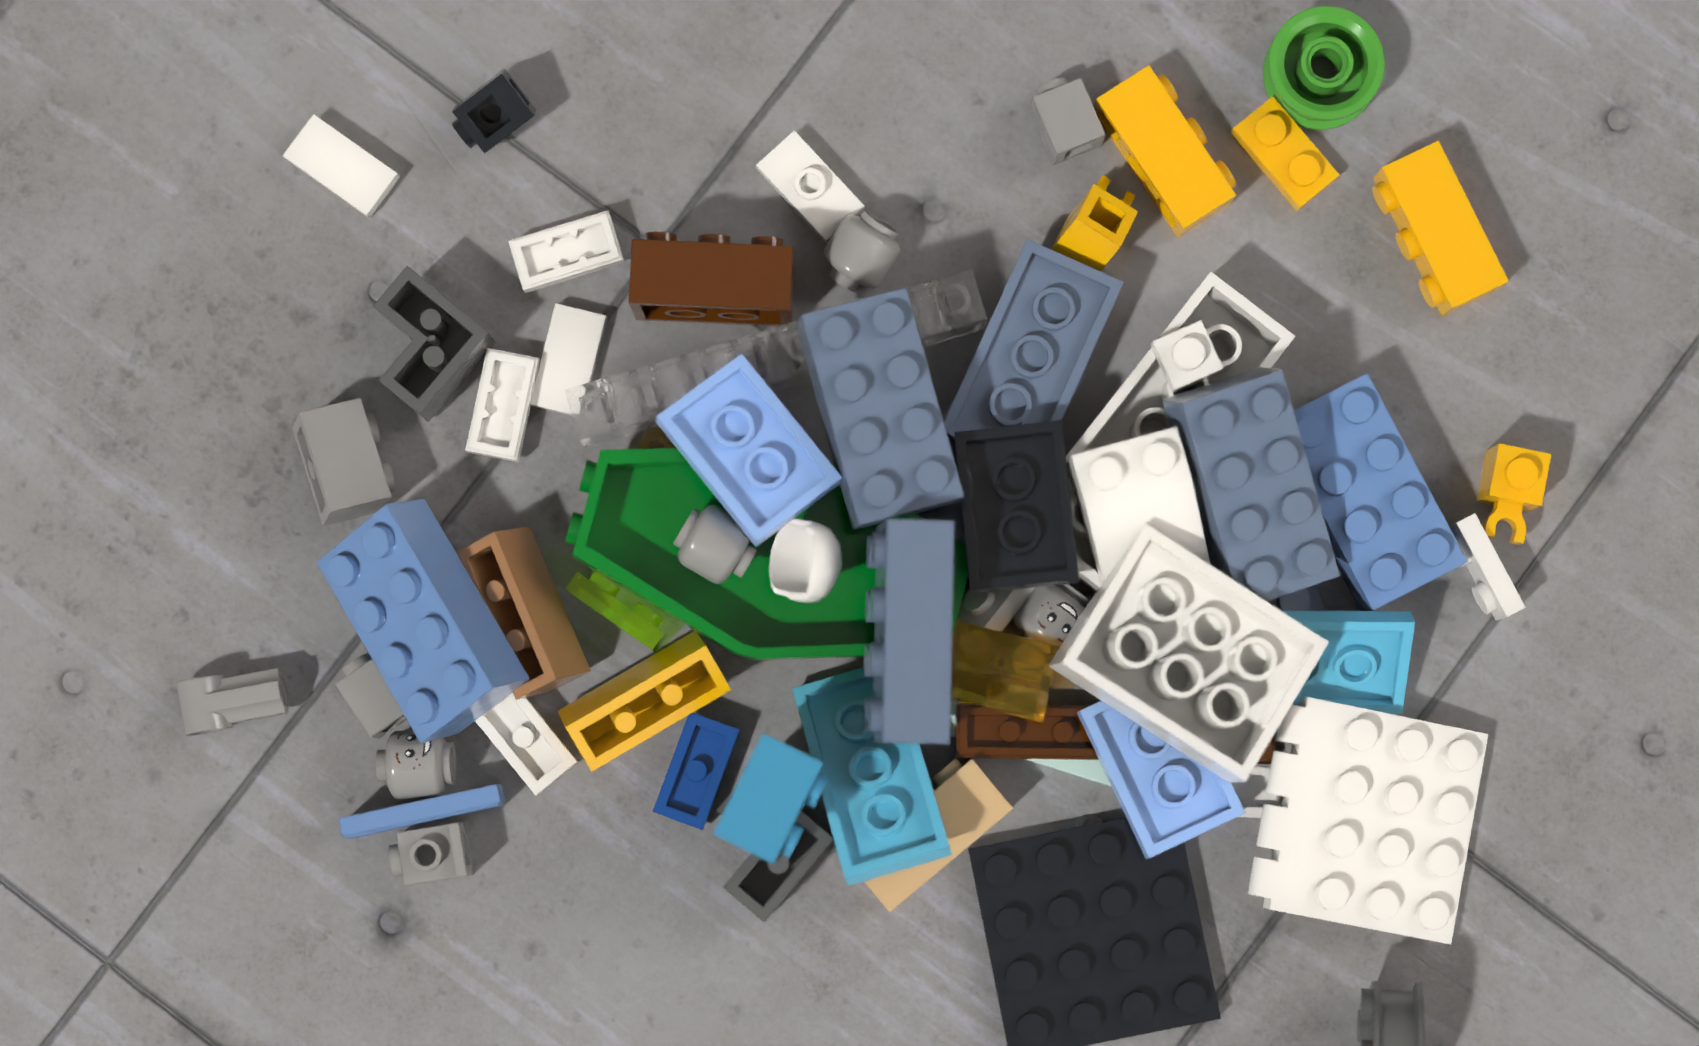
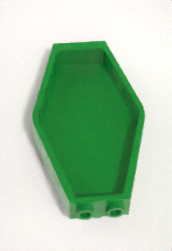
[565,448,969,660]

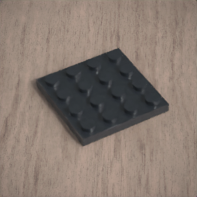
[968,817,1221,1046]

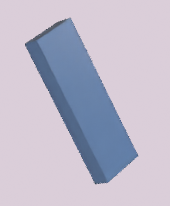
[339,784,507,839]

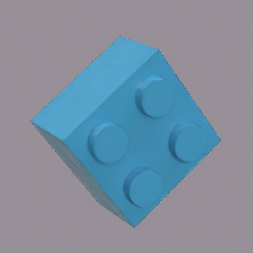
[713,733,829,864]

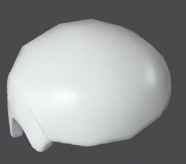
[769,518,842,603]

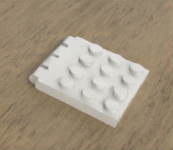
[1247,697,1488,944]

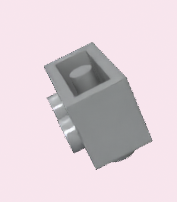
[292,398,395,526]

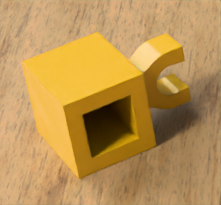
[1051,175,1138,271]
[1476,443,1551,545]

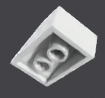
[1067,427,1210,585]

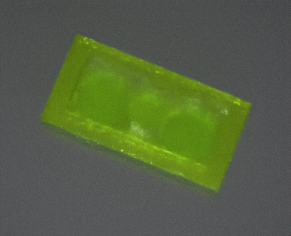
[565,571,668,653]

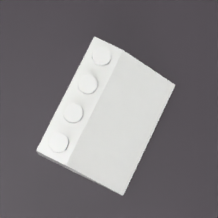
[1049,524,1329,783]

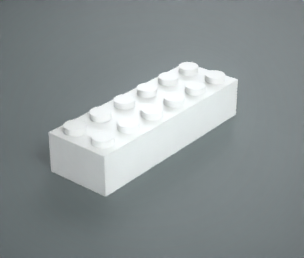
[1066,272,1295,592]

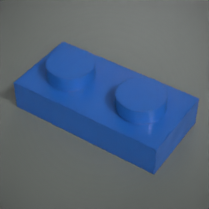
[652,713,740,830]

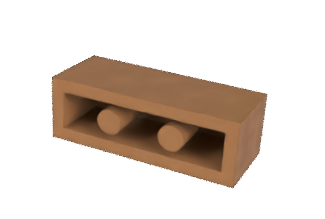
[456,526,591,700]

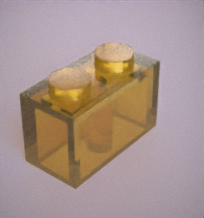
[951,621,1061,723]

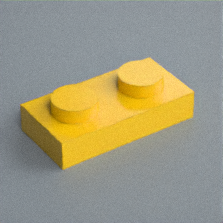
[1231,96,1340,211]

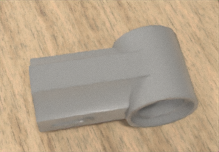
[177,668,289,736]

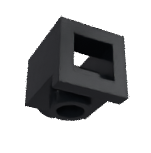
[452,68,536,154]

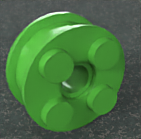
[1263,6,1385,130]

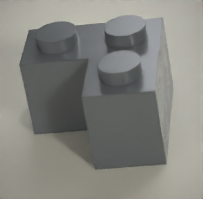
[373,266,496,422]
[716,787,834,922]

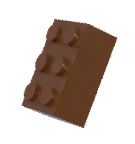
[629,232,795,327]

